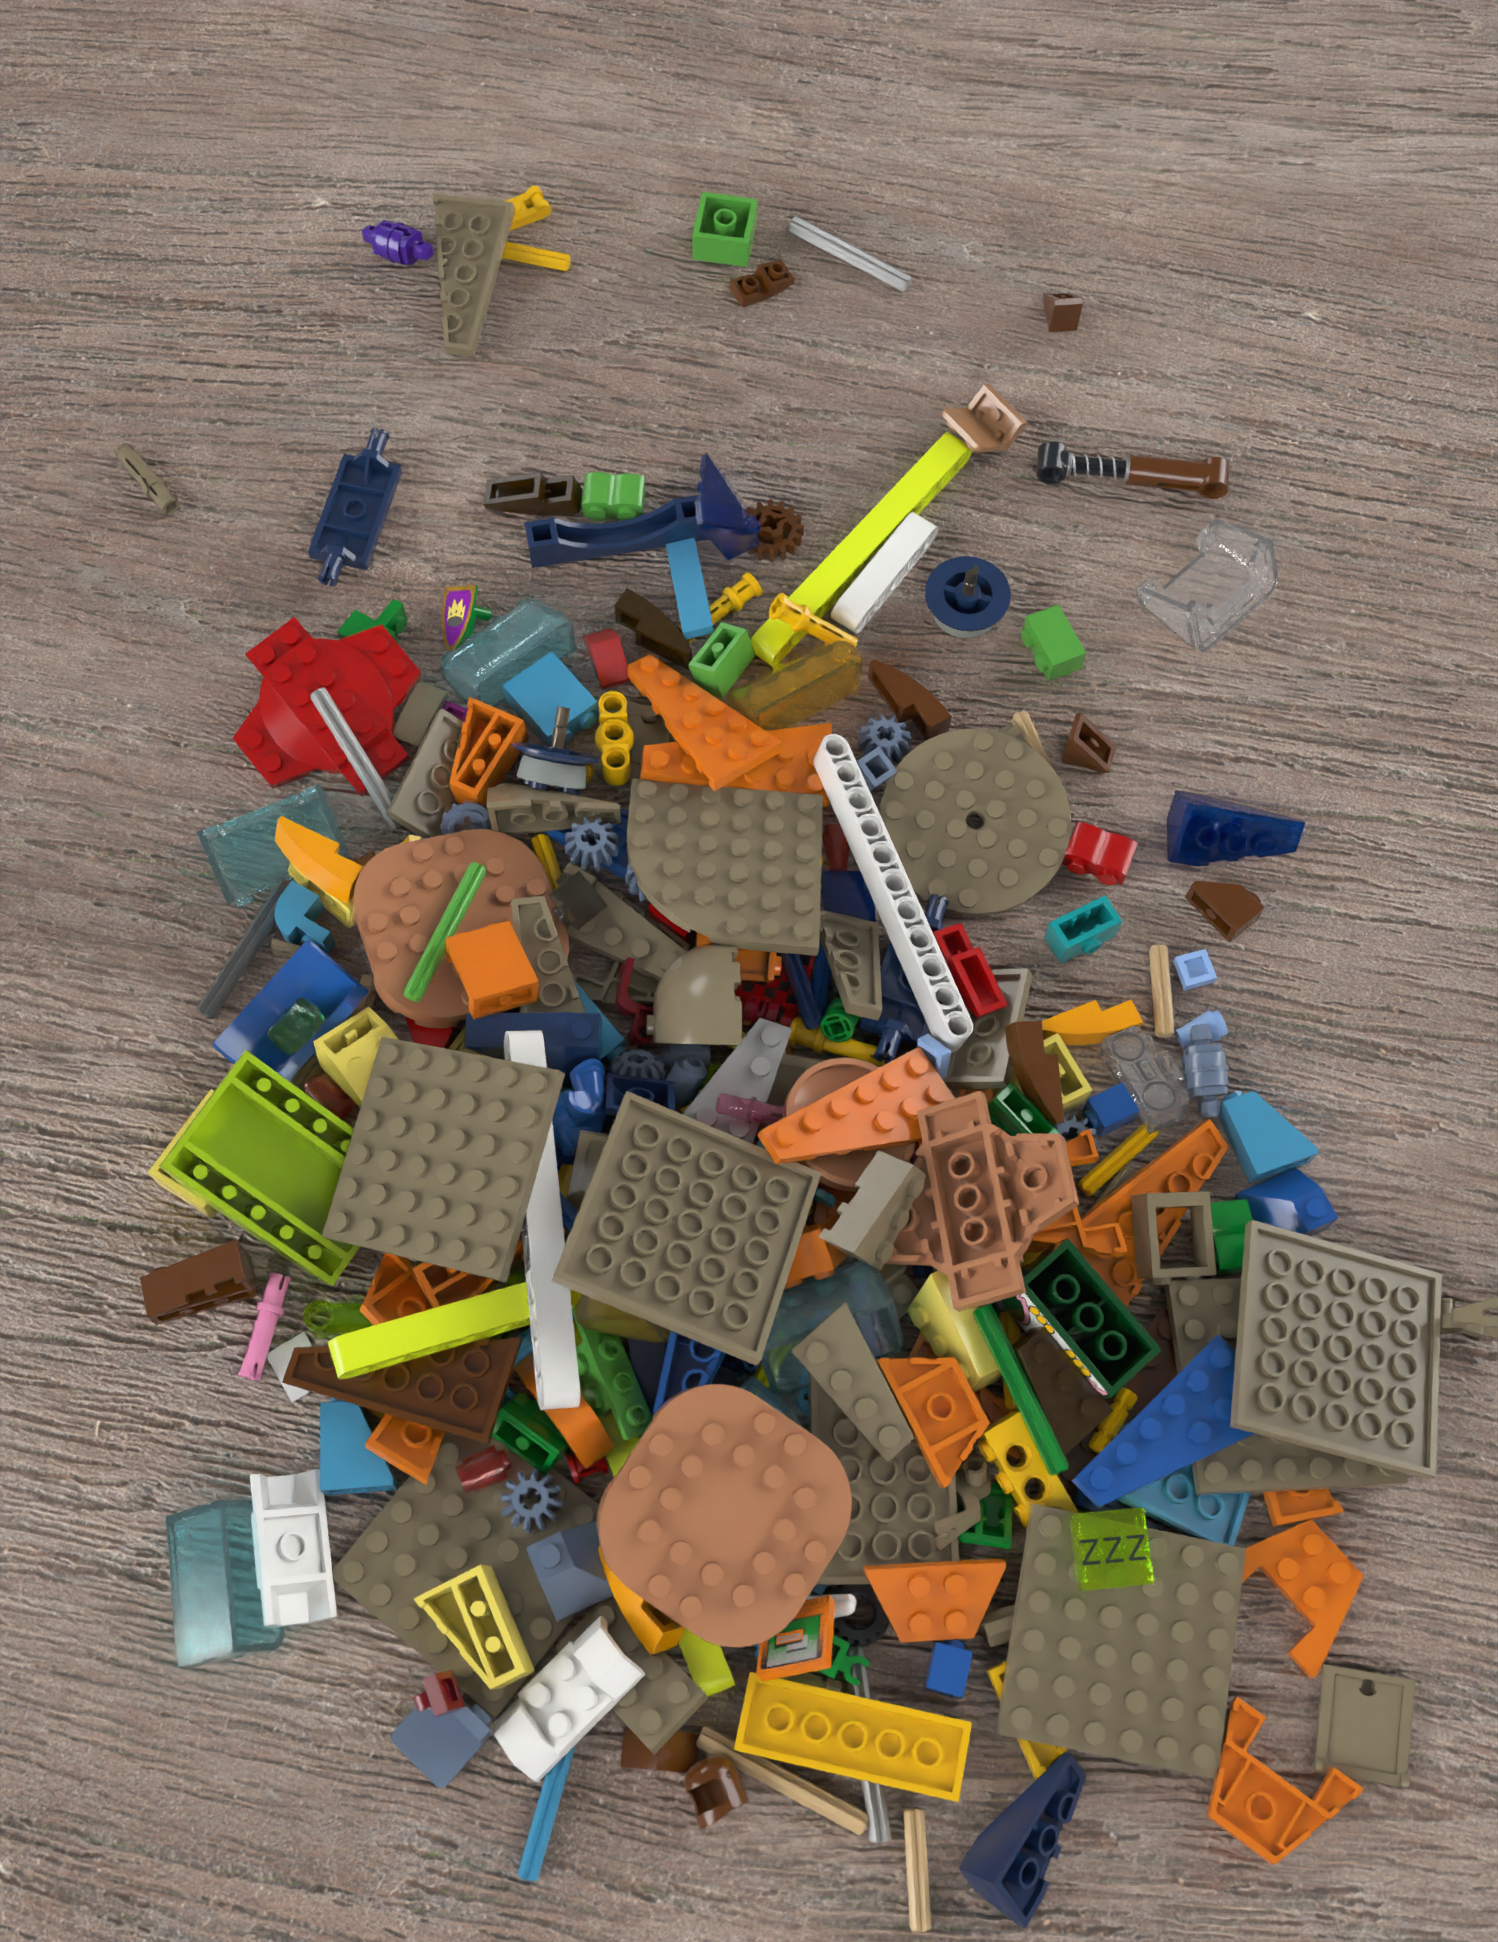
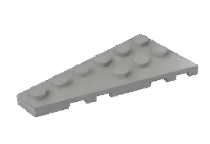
[683,1018,792,1144]

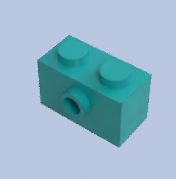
[1044,895,1123,964]

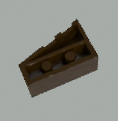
[1011,1326,1113,1456]

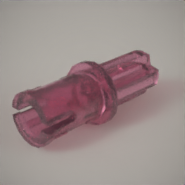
[716,1093,786,1125]

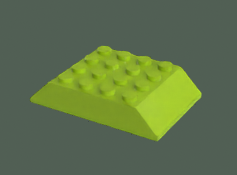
[159,1050,360,1286]

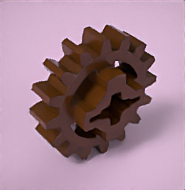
[739,499,804,562]

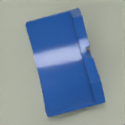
[213,940,369,1082]

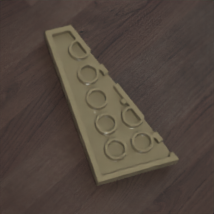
[433,193,515,357]

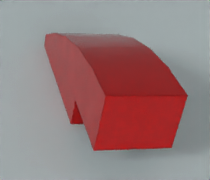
[933,923,1008,1018]

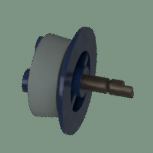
[925,556,1011,638]
[512,706,601,795]

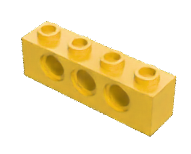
[977,1411,1079,1527]

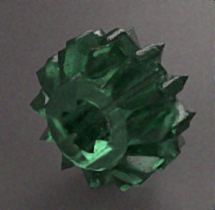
[268,997,324,1055]

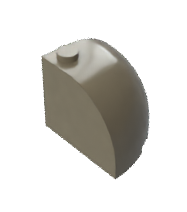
[646,943,742,1045]

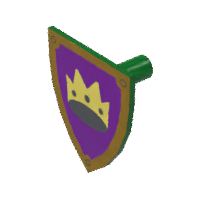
[441,585,492,657]

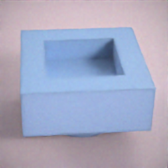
[1173,949,1217,991]
[917,1034,951,1079]

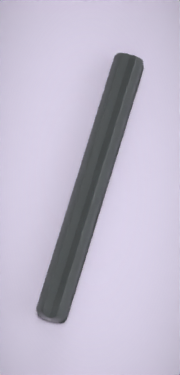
[197,879,290,1019]

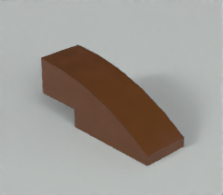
[868,659,952,741]
[1004,1021,1064,1126]

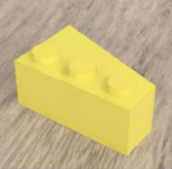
[906,1271,1002,1392]
[414,1565,535,1689]

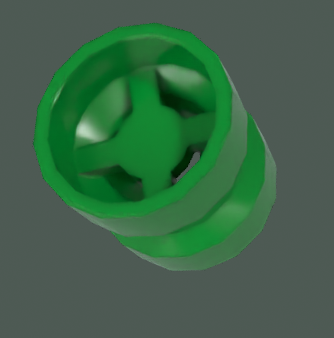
[820,997,859,1042]

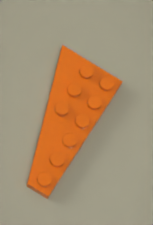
[640,723,832,807]

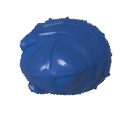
[552,1058,614,1159]

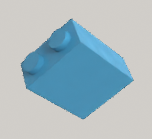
[502,651,599,745]

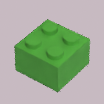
[692,192,758,267]

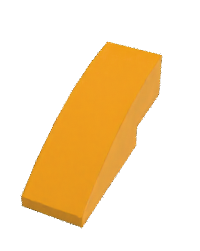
[274,816,363,904]
[1042,1000,1143,1045]
[597,1545,686,1655]

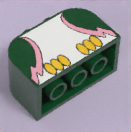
[1002,1238,1162,1399]

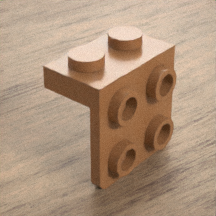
[941,384,1028,453]

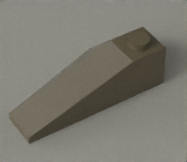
[487,783,621,835]

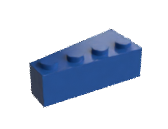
[653,1331,726,1413]

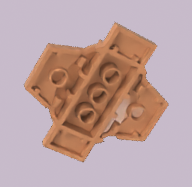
[884,1091,1079,1312]

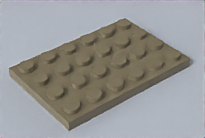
[808,1359,959,1585]

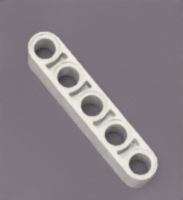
[831,512,939,634]

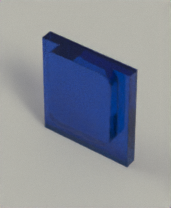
[822,871,876,923]

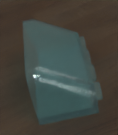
[440,598,576,708]
[760,1261,904,1396]
[166,1500,284,1668]

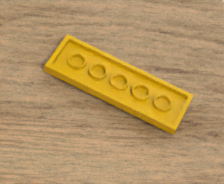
[734,1672,972,1802]

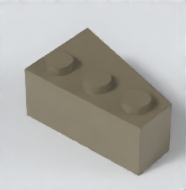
[819,1150,926,1270]

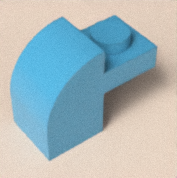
[275,880,336,954]

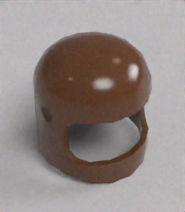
[684,1755,749,1829]

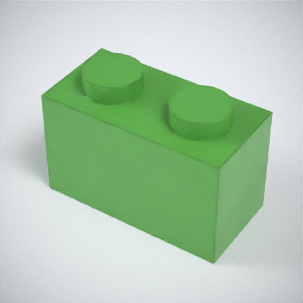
[1021,604,1086,681]
[688,622,755,698]

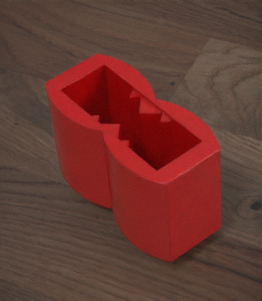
[1062,822,1138,885]

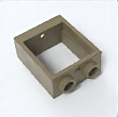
[1131,1191,1216,1285]

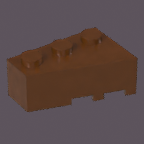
[140,1239,259,1325]

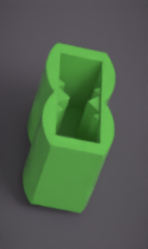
[582,472,646,521]

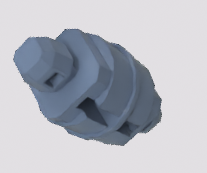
[1181,1024,1229,1119]

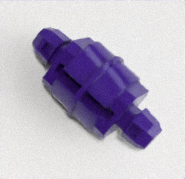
[362,220,434,266]

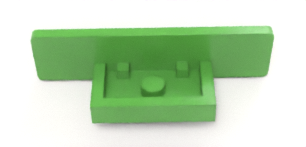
[572,1300,653,1441]

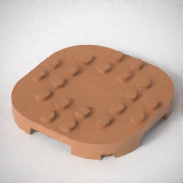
[352,829,569,1029]
[597,1384,852,1647]

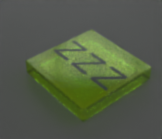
[1069,1507,1154,1591]

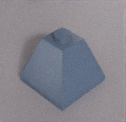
[526,1521,613,1622]

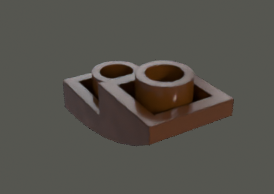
[729,260,795,307]

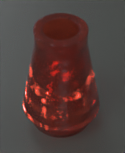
[822,823,850,872]

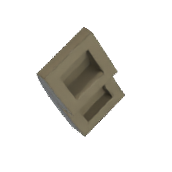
[392,681,449,747]

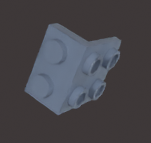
[391,1685,494,1788]

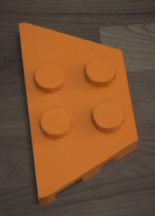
[359,1253,433,1326]
[876,1357,990,1489]
[863,1558,1006,1643]

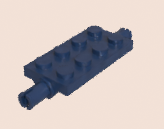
[308,428,402,587]
[860,894,949,1064]

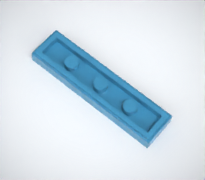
[666,537,714,640]

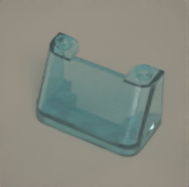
[197,783,350,908]

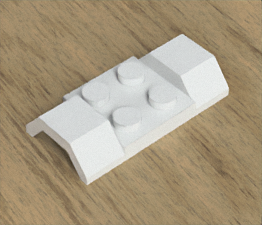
[250,1469,337,1628]
[493,1616,646,1782]

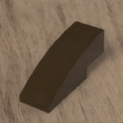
[484,472,582,516]
[614,588,692,670]

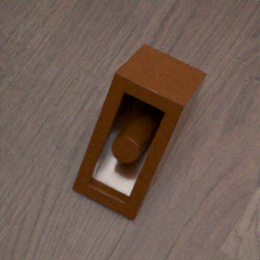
[1185,881,1265,943]

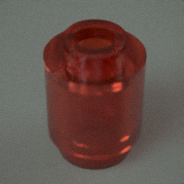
[303,1074,354,1120]
[455,1444,512,1493]

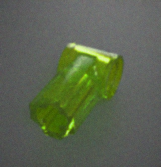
[303,1300,373,1339]

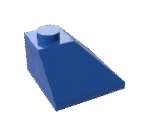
[1235,1167,1338,1236]

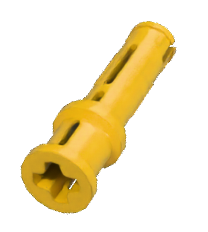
[678,572,763,643]
[769,593,858,655]
[788,1017,888,1067]

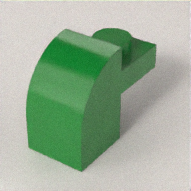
[337,598,408,645]

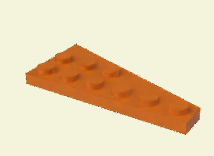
[627,654,782,791]
[757,1046,955,1165]
[1080,1119,1229,1307]

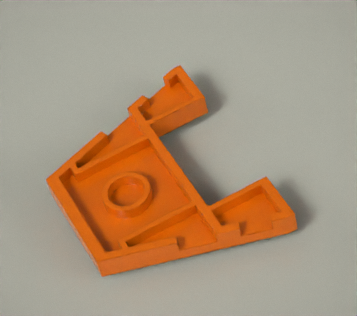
[1029,1129,1127,1257]
[1242,1519,1364,1679]
[1206,1696,1364,1865]

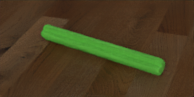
[404,862,486,1002]

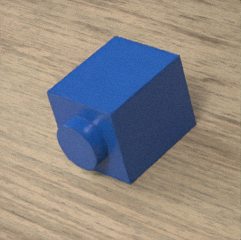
[1082,1082,1140,1138]
[923,1640,973,1699]

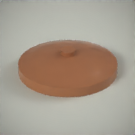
[782,1058,916,1192]

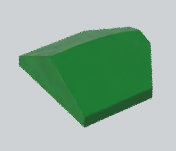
[957,1483,1013,1549]

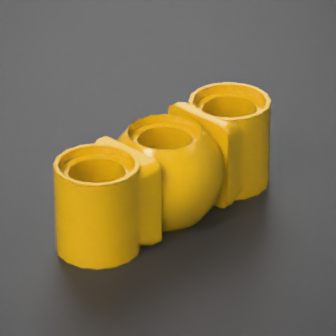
[595,691,635,786]

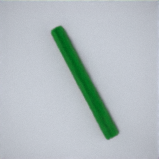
[973,1304,1069,1476]

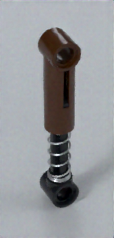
[1036,441,1229,499]

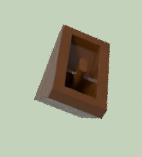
[1043,293,1083,332]
[1061,713,1117,773]
[620,1727,699,1773]

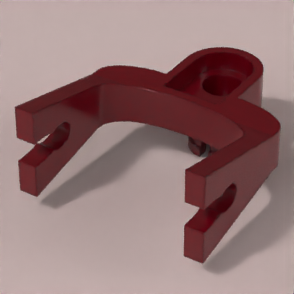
[615,957,653,1048]

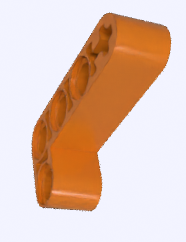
[514,1352,616,1469]

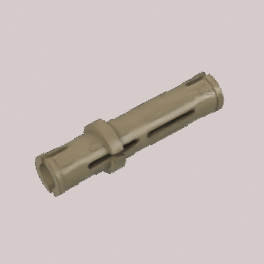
[115,443,180,515]

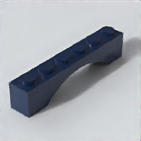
[524,494,709,568]

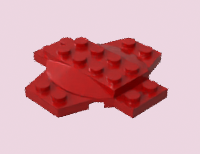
[232,616,422,797]

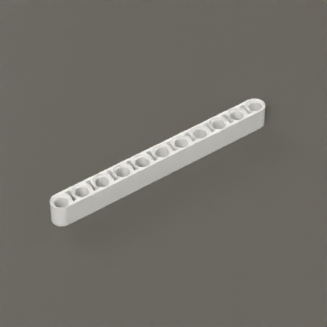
[813,734,973,1053]
[504,1030,580,1410]

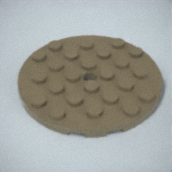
[880,729,1071,916]

